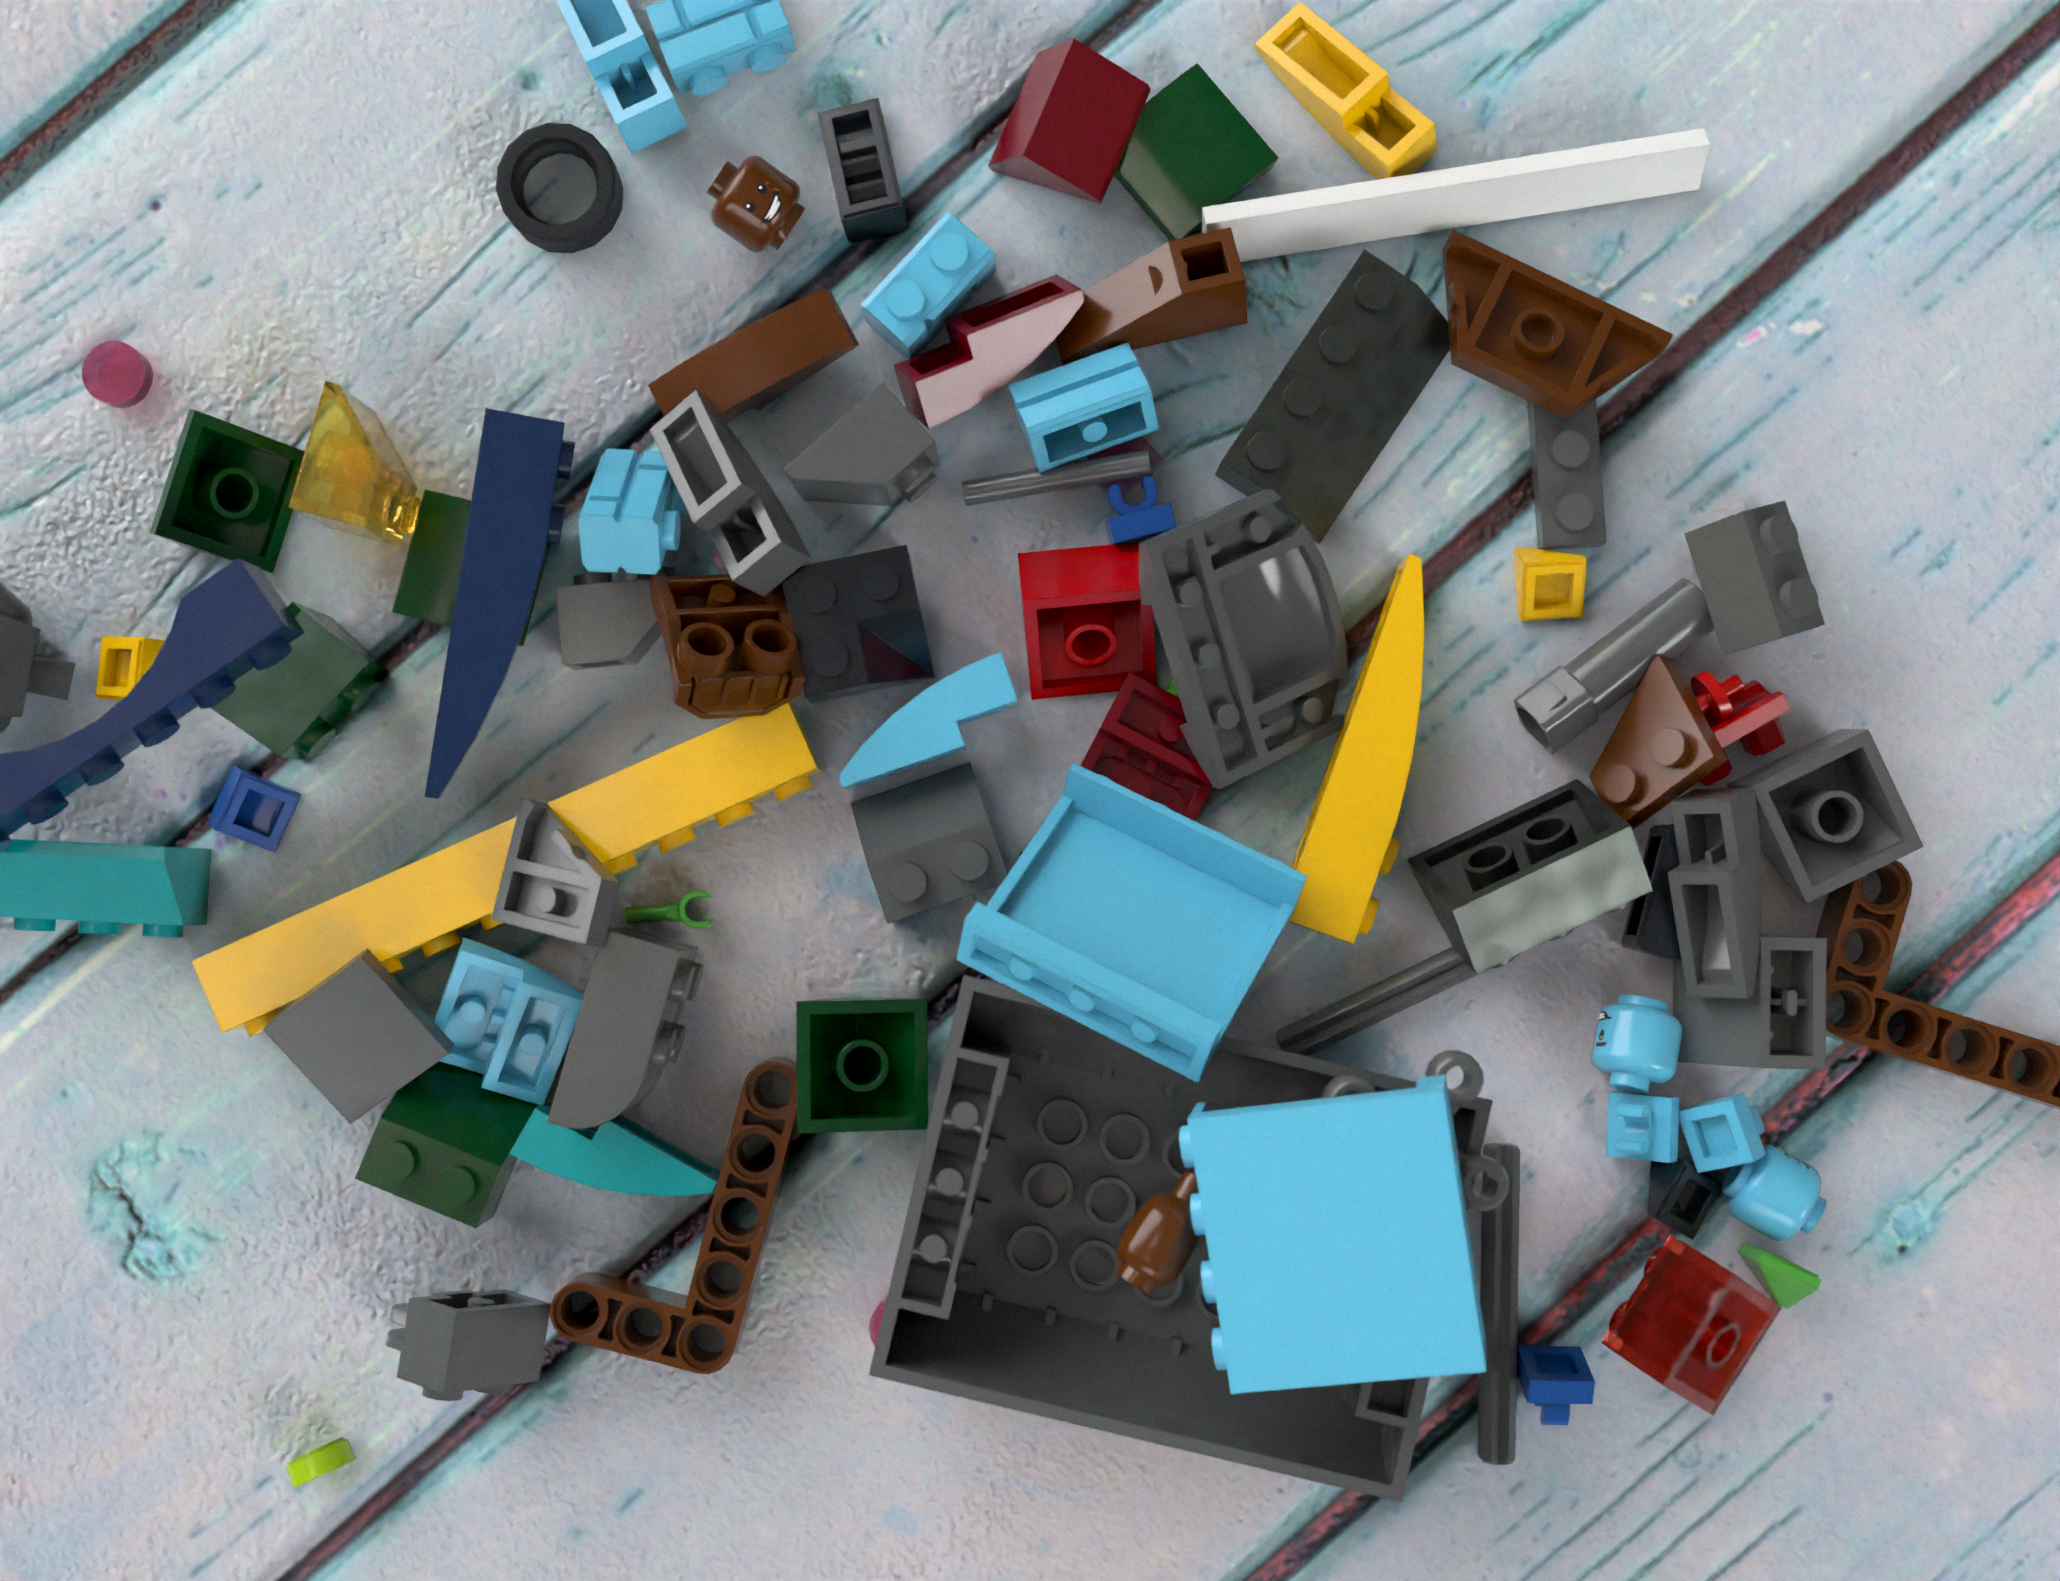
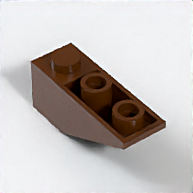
[1056,227,1248,366]

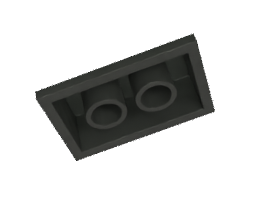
[1407,779,1653,974]

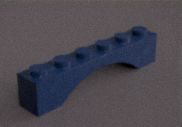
[0,558,305,853]

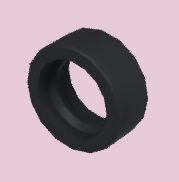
[496,123,623,253]

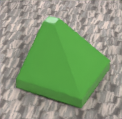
[1738,1242,1821,1309]

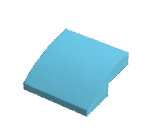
[433,937,584,1105]

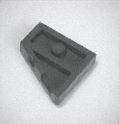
[491,797,620,948]

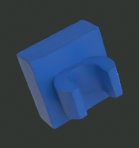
[1104,475,1177,545]
[1517,1345,1595,1425]

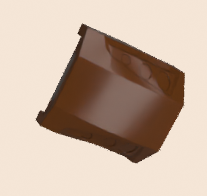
[649,572,806,720]

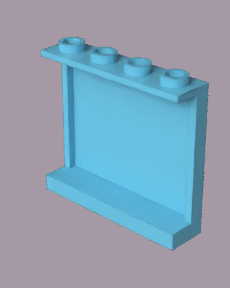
[956,763,1308,1083]
[1179,1075,1487,1394]

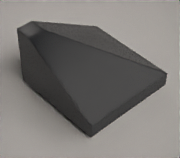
[1647,1157,1723,1240]

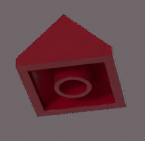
[988,38,1151,204]

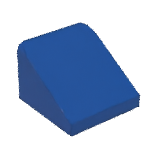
[208,765,302,853]

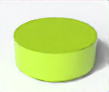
[285,1437,356,1489]

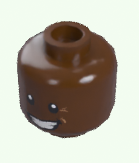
[707,156,805,252]

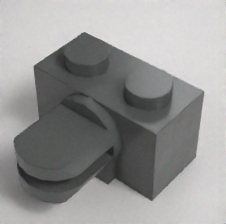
[386,1289,551,1401]

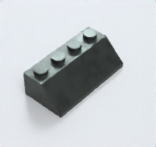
[1215,249,1450,544]

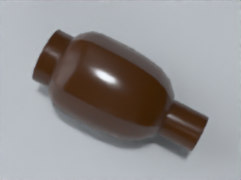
[1115,1171,1200,1296]

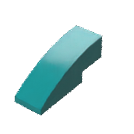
[509,1102,720,1196]

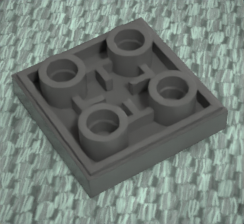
[262,948,454,1124]

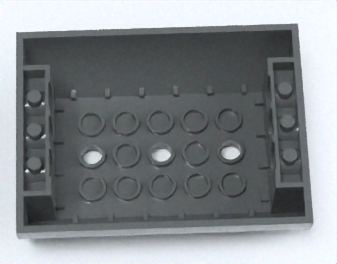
[869,975,1493,1502]

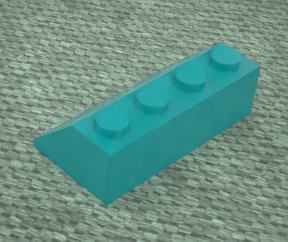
[0,839,211,937]

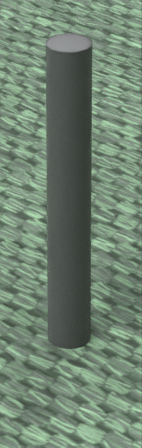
[962,449,1153,506]

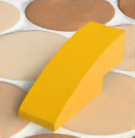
[1255,2,1438,180]

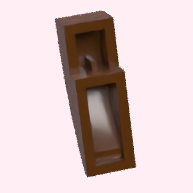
[648,288,859,424]

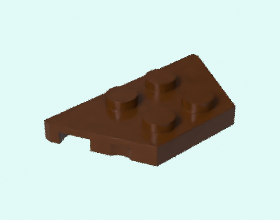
[1443,229,1673,419]

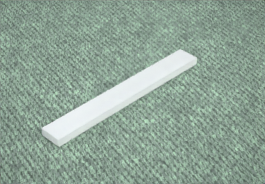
[1202,128,1711,262]

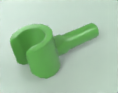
[625,890,714,929]

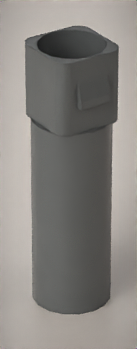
[1513,578,1715,755]

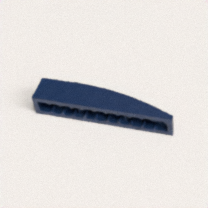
[425,408,575,799]

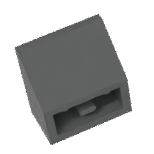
[1673,936,1827,1070]

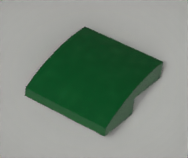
[1114,63,1279,241]
[391,489,551,646]

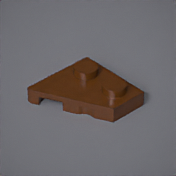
[1589,656,1728,830]

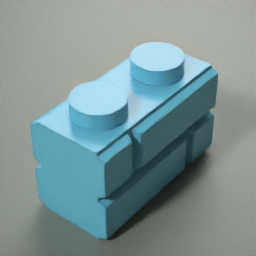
[645,0,796,96]
[861,211,996,360]
[1008,342,1159,473]
[578,448,688,575]

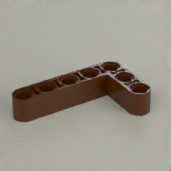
[1815,860,2060,1110]
[550,1057,797,1374]

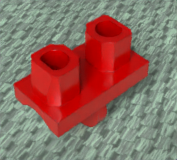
[1690,671,1791,786]

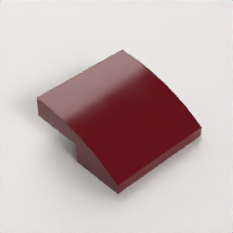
[1080,672,1213,821]

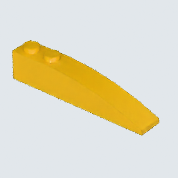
[1289,554,1425,944]

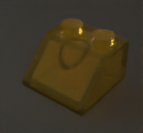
[289,381,420,547]

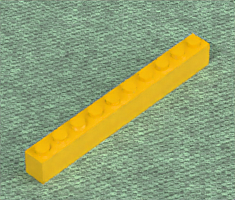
[191,701,822,1037]

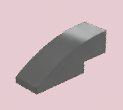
[650,390,811,597]
[1667,787,1762,999]

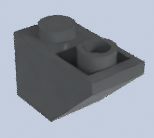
[556,567,685,670]

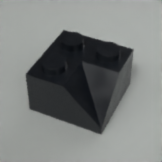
[782,545,935,703]

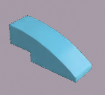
[556,0,688,154]
[838,652,1018,790]

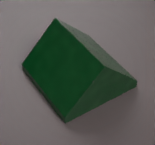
[150,409,311,573]
[796,997,928,1134]

